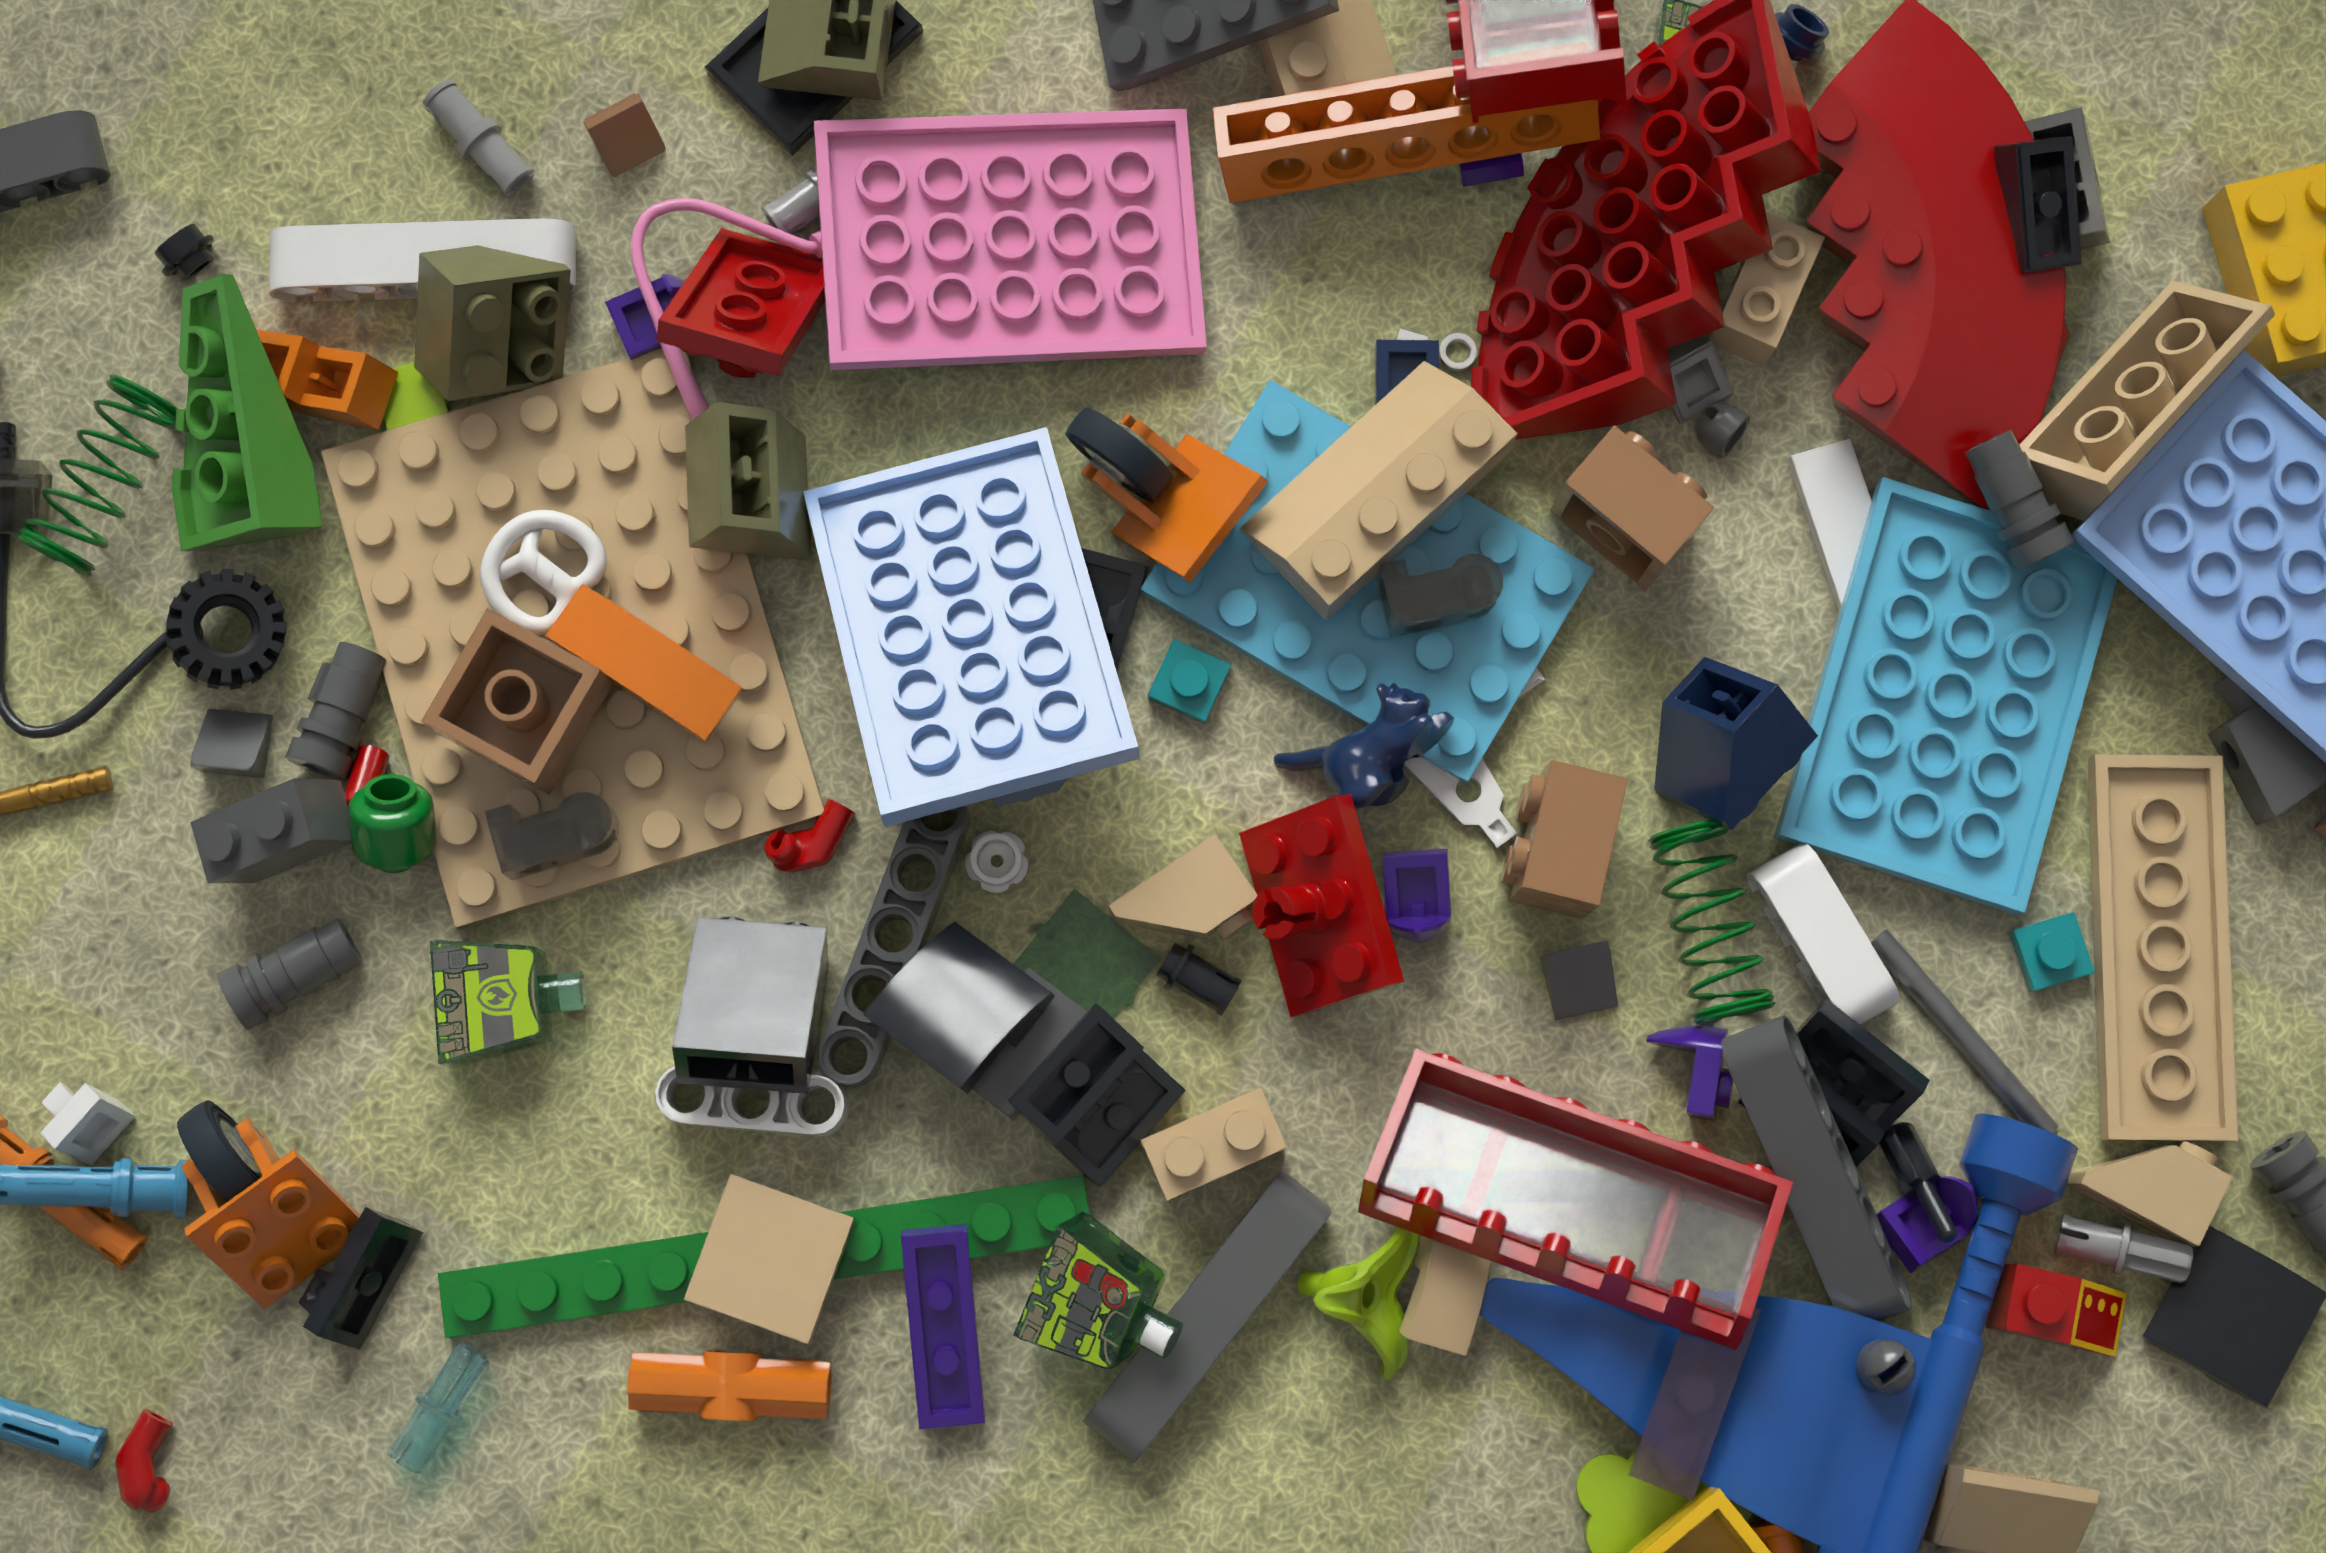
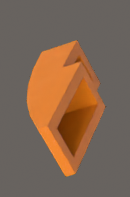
[256,329,398,430]
[545,584,743,744]

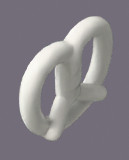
[480,510,607,636]

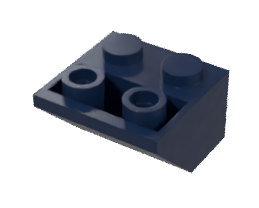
[1654,657,1818,830]

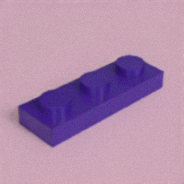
[901,1224,985,1429]

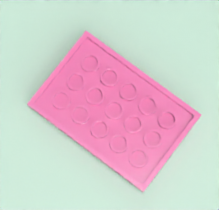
[814,109,1207,370]

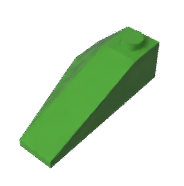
[172,274,322,551]

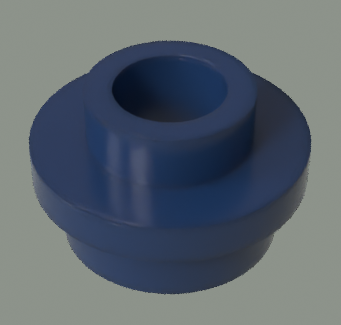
[1775,4,1829,61]

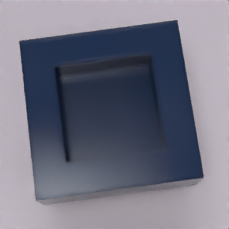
[1375,339,1439,405]

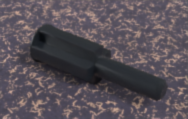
[1879,1122,1958,1243]

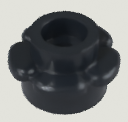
[154,224,214,280]

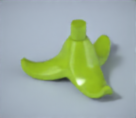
[1298,1227,1420,1380]

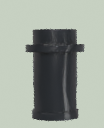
[1156,942,1242,1016]

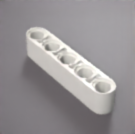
[269,218,576,302]

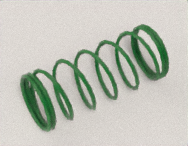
[16,374,178,577]
[1648,820,1776,1025]

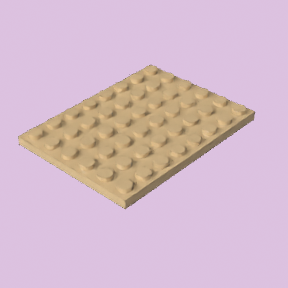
[321,348,824,930]

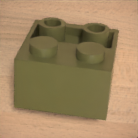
[758,0,896,101]
[414,245,571,401]
[685,402,811,560]

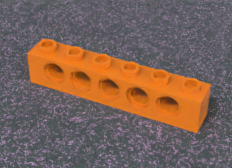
[1213,42,1600,203]

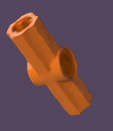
[627,1350,832,1421]

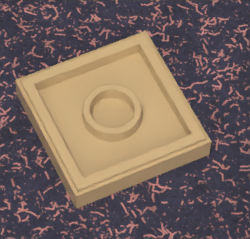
[684,1174,856,1344]

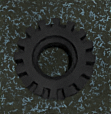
[166,569,287,690]

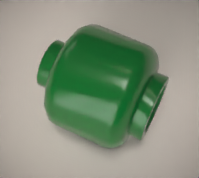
[349,774,436,873]

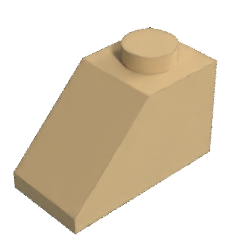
[1108,834,1257,940]
[2066,1141,2233,1247]

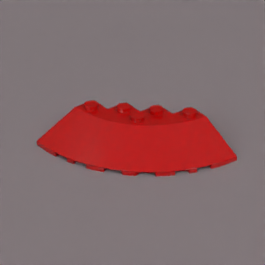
[1471,0,1821,440]
[1806,0,2066,511]

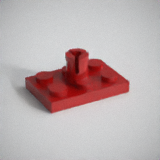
[656,228,825,378]
[1239,794,1405,1017]

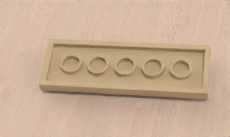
[2088,754,2238,1142]

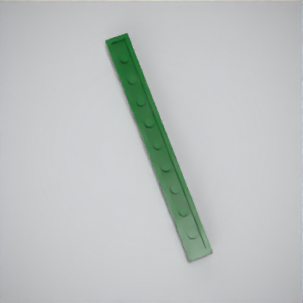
[437,1175,1093,1339]

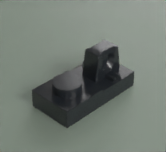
[298,1207,424,1350]

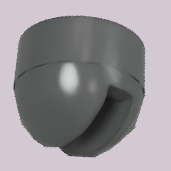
[1695,402,1750,459]
[1856,1339,1916,1394]

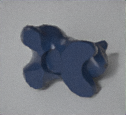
[1274,683,1454,810]

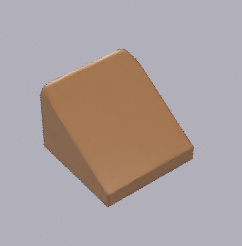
[583,93,666,177]

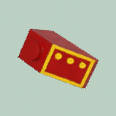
[1986,1264,2127,1357]

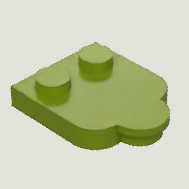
[1576,1444,1753,1553]

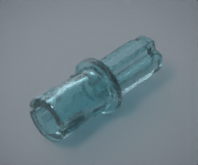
[387,1343,489,1474]

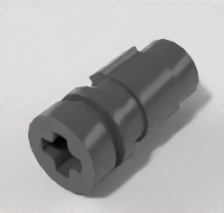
[1964,429,2074,569]
[284,642,386,781]
[217,918,363,1030]
[2250,1131,2326,1260]

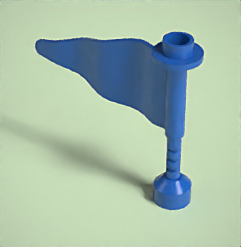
[1480,1113,2078,1553]

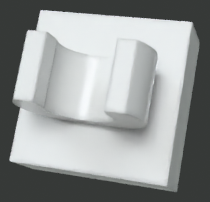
[40,1082,136,1166]

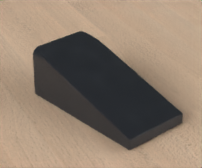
[1994,136,2082,273]

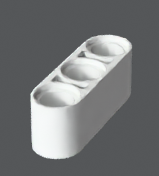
[1746,843,1900,1025]
[655,1066,850,1137]

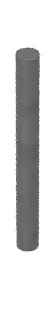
[1871,929,2059,1133]

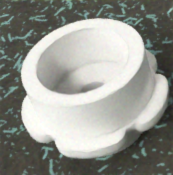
[965,830,1028,893]

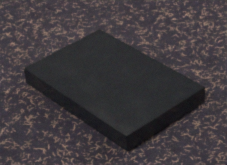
[705,0,923,156]

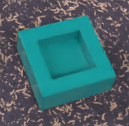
[1147,639,1231,724]
[2008,912,2095,993]

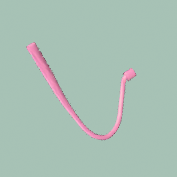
[630,198,822,420]

